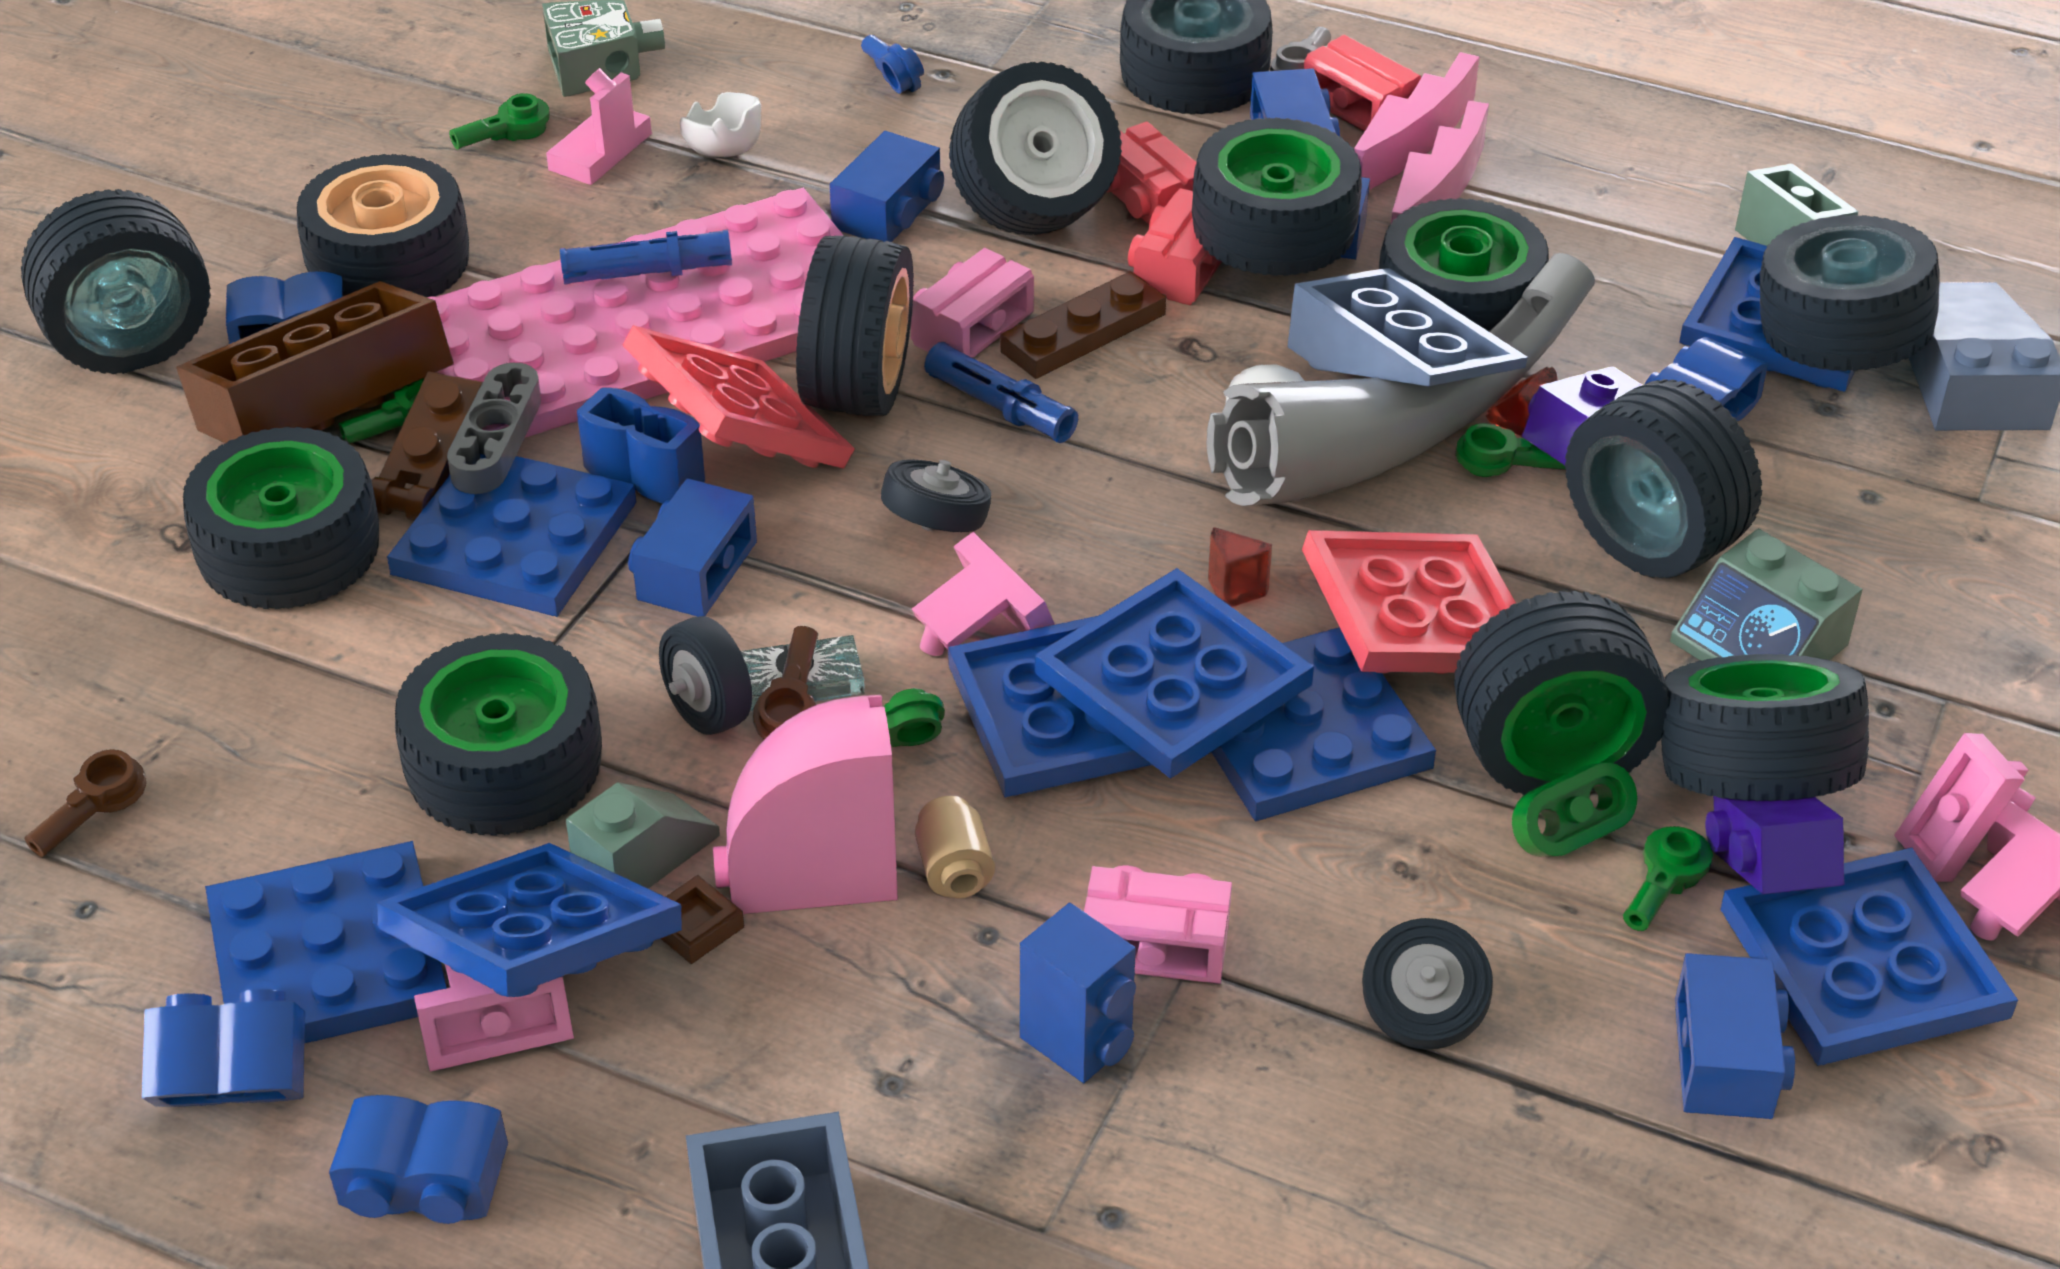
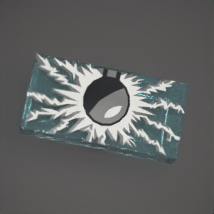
[741,635,865,711]

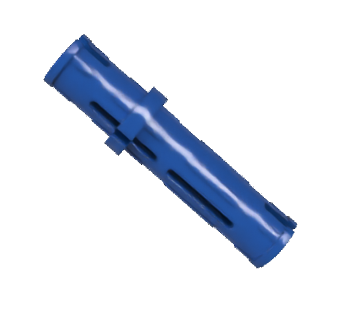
[560,229,732,285]
[924,342,1079,443]

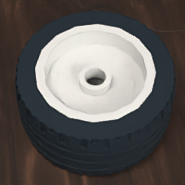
[949,61,1122,236]

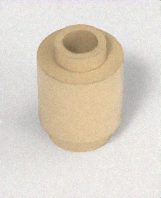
[915,796,995,898]

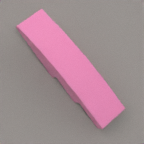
[1354,52,1479,190]
[1391,101,1489,223]

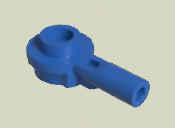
[861,35,924,94]

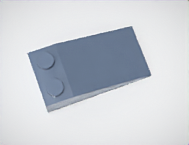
[1287,268,1527,386]
[1909,282,2060,431]

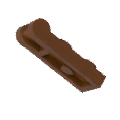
[371,371,483,521]

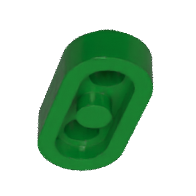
[1512,763,1638,857]

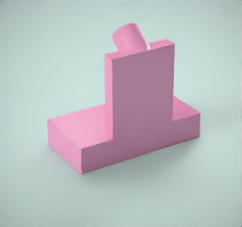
[546,68,652,185]
[912,532,1055,656]
[1894,733,2036,882]
[1961,801,2060,941]
[414,964,574,1072]

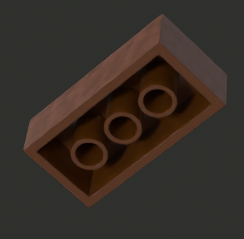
[176,281,454,444]

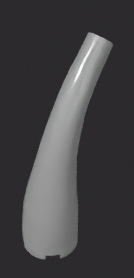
[1206,253,1595,506]

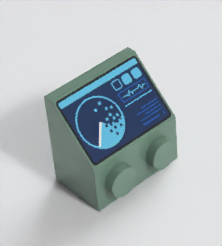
[1670,528,1863,661]

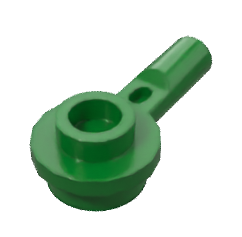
[449,93,550,150]
[339,378,425,444]
[1455,423,1566,477]
[884,688,945,747]
[1623,826,1713,931]

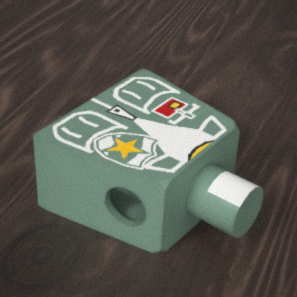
[542,0,665,97]

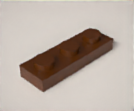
[1000,271,1166,379]

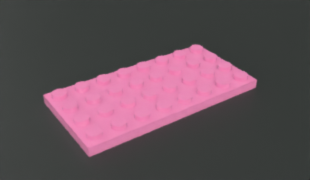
[427,187,844,438]

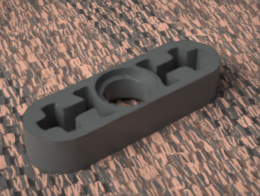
[447,363,541,494]

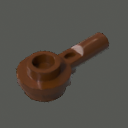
[753,626,819,740]
[24,749,147,857]

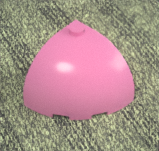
[713,695,898,914]

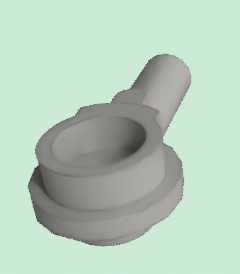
[1270,27,1331,71]

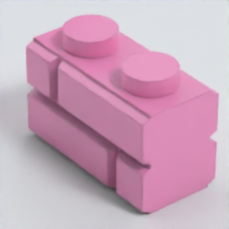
[911,248,1034,358]
[1084,865,1232,984]

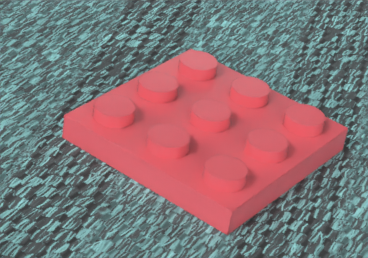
[622,325,855,468]
[1302,530,1516,674]

